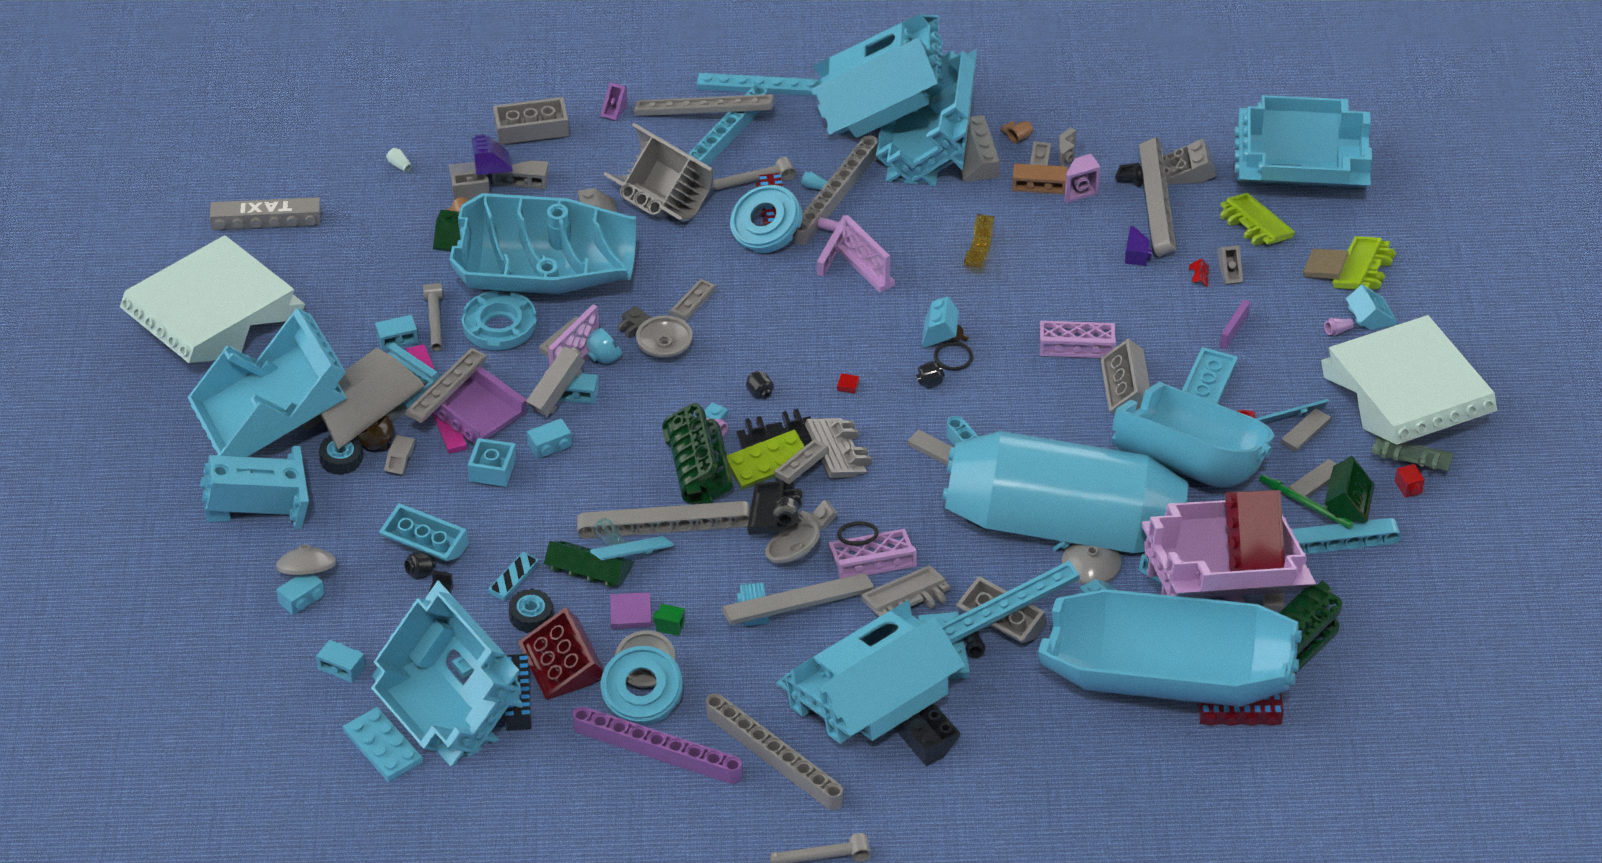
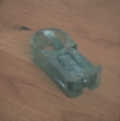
[595,518,627,546]

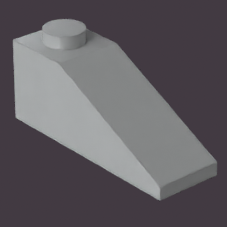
[492,160,550,189]

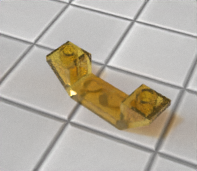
[964,214,995,269]

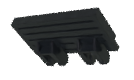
[736,409,812,450]
[747,480,803,535]

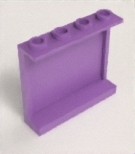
[424,366,527,444]

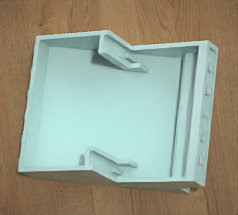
[120,235,305,363]
[1321,315,1497,445]

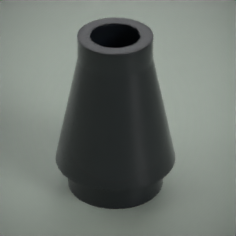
[965,631,985,658]

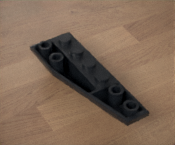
[894,704,960,766]

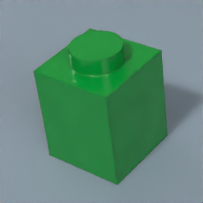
[653,604,685,636]

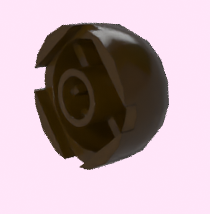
[356,415,394,451]

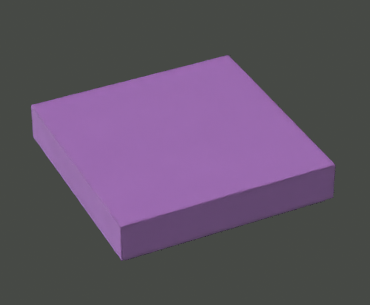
[610,592,652,629]

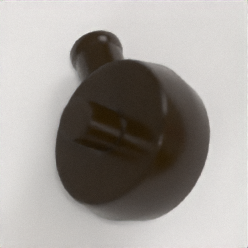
[949,324,969,342]

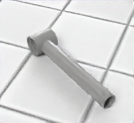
[712,157,796,191]
[423,283,443,351]
[770,833,871,863]

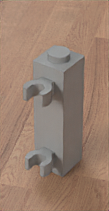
[526,346,585,417]

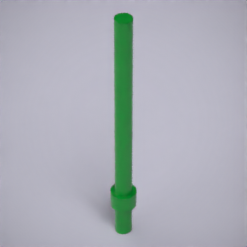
[1259,474,1354,529]

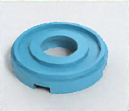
[730,185,802,253]
[462,290,537,351]
[601,646,683,726]

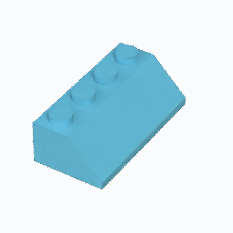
[379,503,470,561]

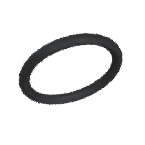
[934,341,973,371]
[837,521,879,546]

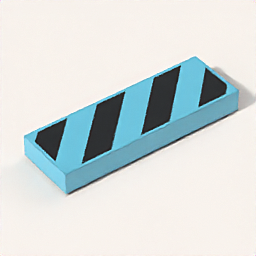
[488,552,539,601]

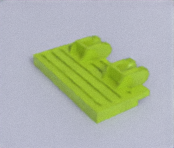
[1220,193,1295,246]
[1332,236,1397,290]

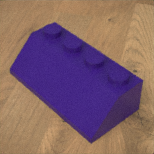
[471,134,512,175]

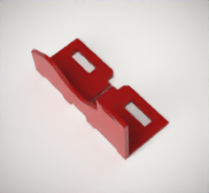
[1189,258,1209,288]

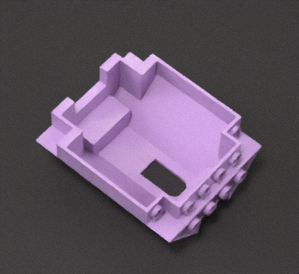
[1142,500,1316,598]

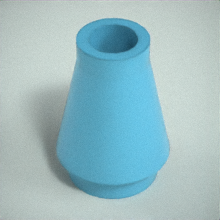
[801,171,828,190]

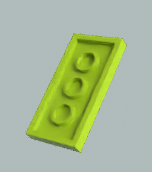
[727,430,804,490]

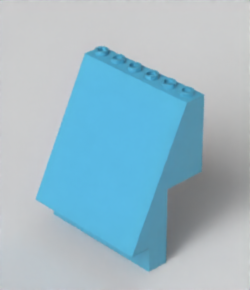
[187,308,347,457]

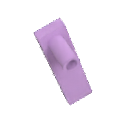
[817,215,844,277]

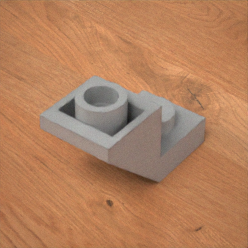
[1058,127,1076,166]
[384,435,416,475]
[798,500,838,530]

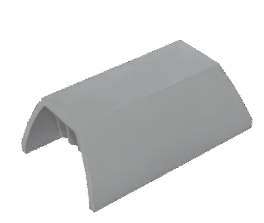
[603,123,714,222]
[303,348,424,449]

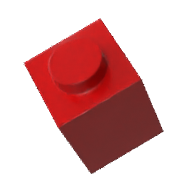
[1395,464,1425,498]

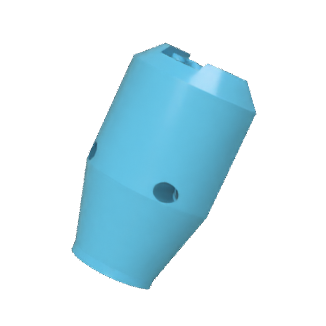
[449,193,636,294]

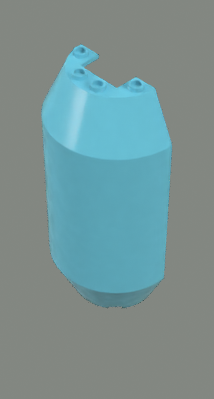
[942,431,1188,553]
[1038,589,1302,707]

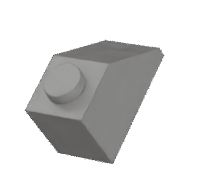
[1217,245,1243,284]

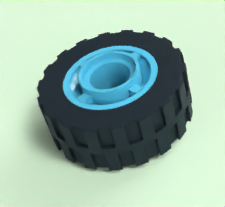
[319,435,362,475]
[509,589,553,633]

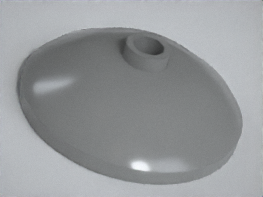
[636,315,692,358]
[765,521,820,564]
[1062,543,1121,585]
[276,544,336,575]
[615,630,676,688]

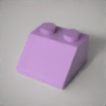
[1065,154,1100,203]

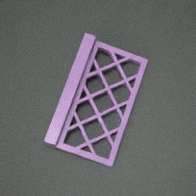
[838,215,895,293]
[545,304,599,373]
[1040,321,1116,358]
[828,529,917,579]

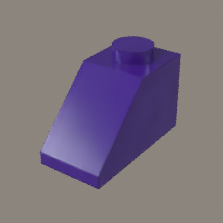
[1125,226,1153,266]

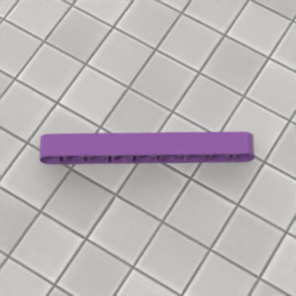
[572,707,742,784]

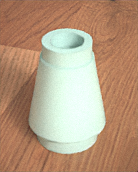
[386,148,412,173]

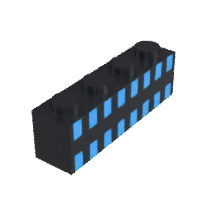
[501,654,531,731]

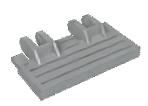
[805,418,872,478]
[861,565,951,617]

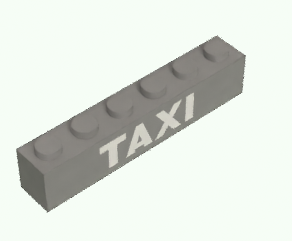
[210,197,321,230]

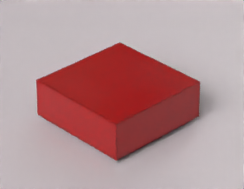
[837,373,860,394]

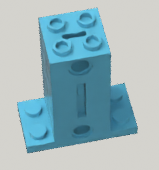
[200,446,309,529]

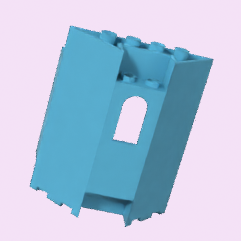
[811,14,943,138]
[876,48,977,186]
[1234,95,1372,188]
[371,581,522,767]
[775,600,966,744]

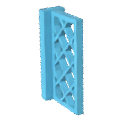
[388,343,440,408]

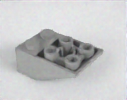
[1163,138,1217,184]
[448,162,490,200]

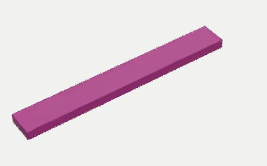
[406,344,467,454]

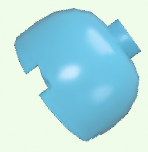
[586,327,623,364]

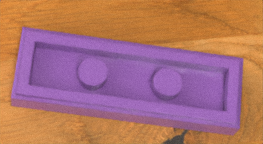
[1220,299,1250,349]

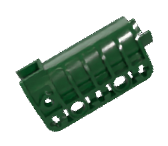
[662,403,733,505]
[1279,580,1342,674]

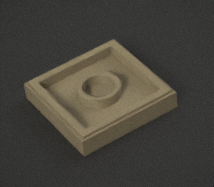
[1303,249,1349,279]

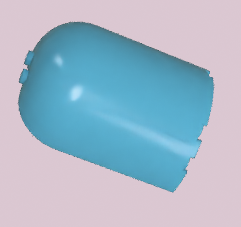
[1112,382,1274,488]

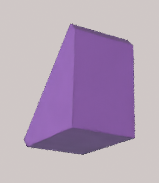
[600,82,628,121]

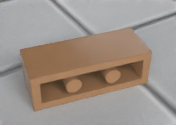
[1012,163,1068,194]

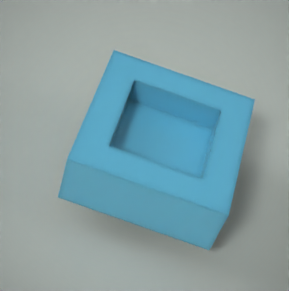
[704,402,728,420]
[452,656,474,679]

